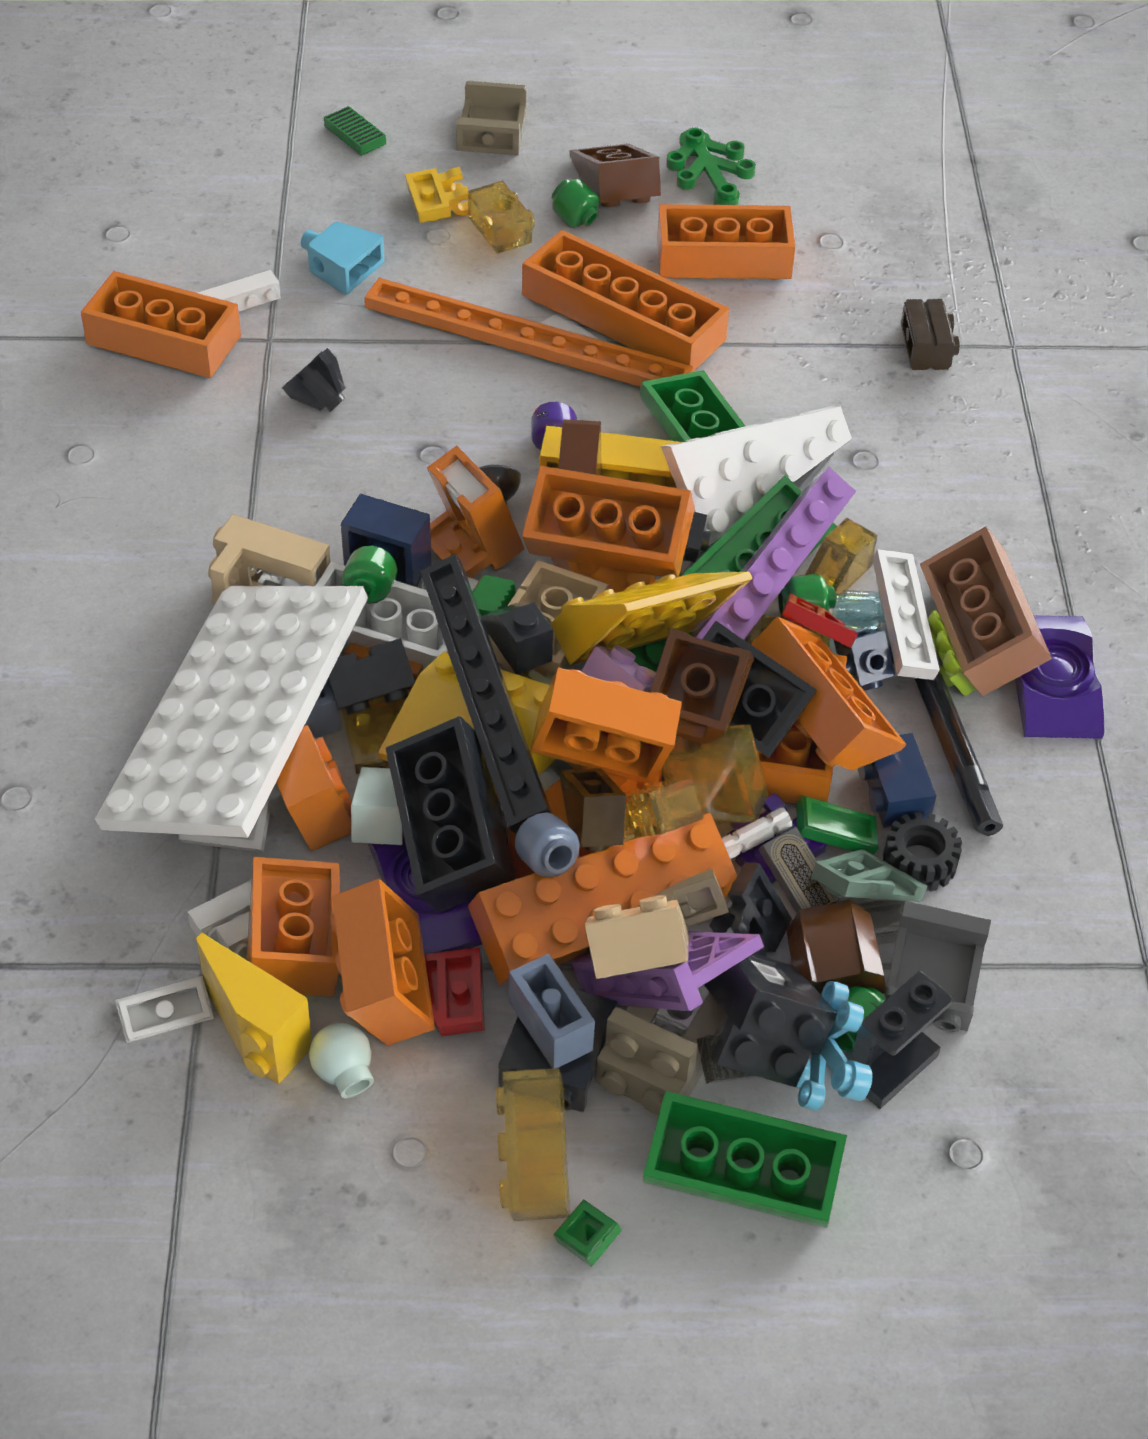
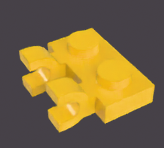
[405,167,472,223]

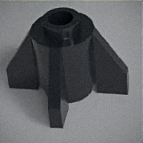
[282,348,346,412]

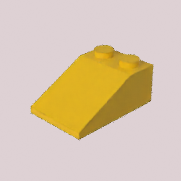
[196,932,312,1084]

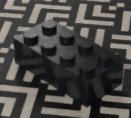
[385,716,516,913]

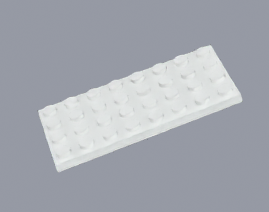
[95,586,368,838]

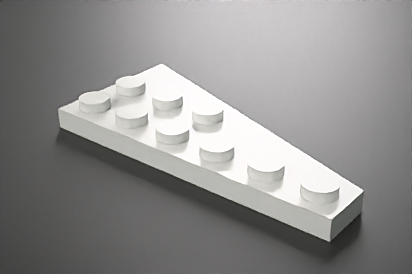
[661,406,852,546]

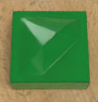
[553,1199,622,1267]

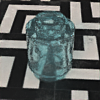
[832,590,886,630]

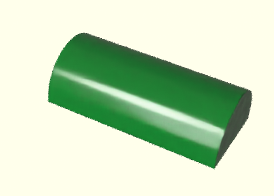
[640,370,745,442]
[643,1091,847,1228]

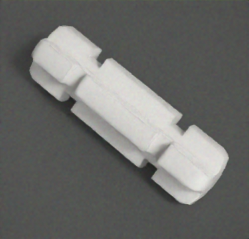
[722,808,793,859]

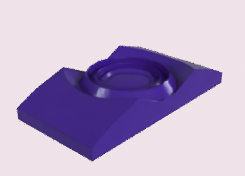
[1015,615,1105,739]
[367,838,483,954]

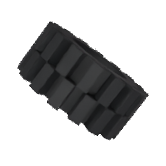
[883,812,962,892]

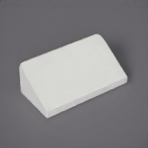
[115,976,214,1043]

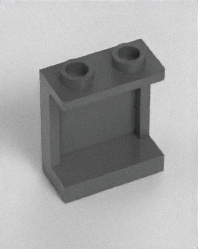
[884,901,991,1032]

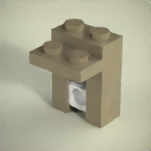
[595,992,728,1115]

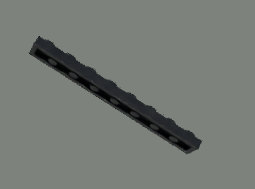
[420,553,552,834]

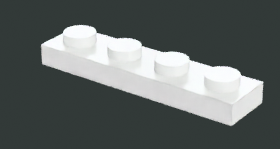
[872,550,940,680]

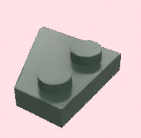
[811,849,927,902]

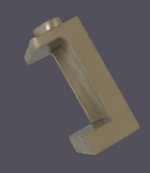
[456,81,527,156]

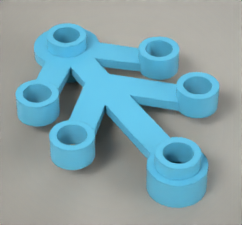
[797,981,872,1111]

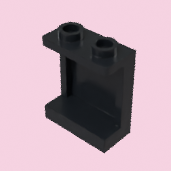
[851,970,953,1109]
[498,989,617,1112]

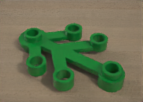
[666,128,756,205]

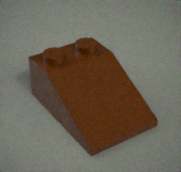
[569,143,661,207]

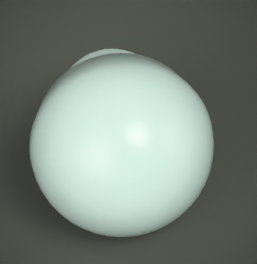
[309,1023,374,1098]

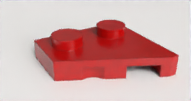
[782,593,858,648]
[424,947,485,1036]

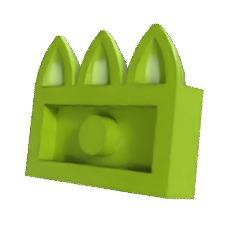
[928,610,977,696]

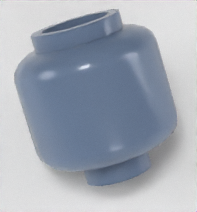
[515,813,580,877]

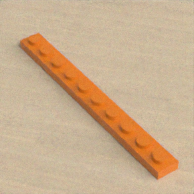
[364,278,694,387]

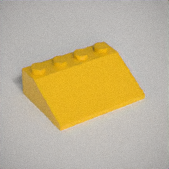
[550,572,753,666]
[378,651,556,801]

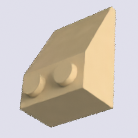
[585,895,689,979]

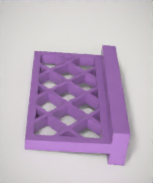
[571,931,764,1011]

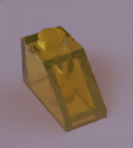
[805,518,878,600]

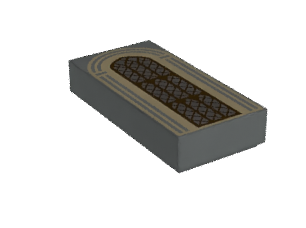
[758,827,840,913]

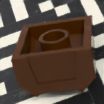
[650,628,754,745]
[786,900,887,995]

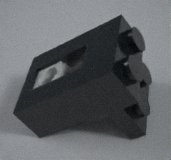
[704,953,837,1087]

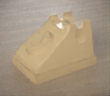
[488,560,609,678]

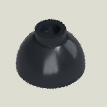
[479,465,521,505]

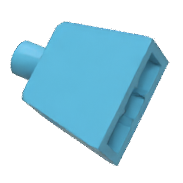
[300,222,384,295]

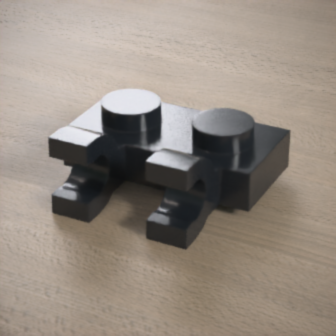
[709,862,792,957]

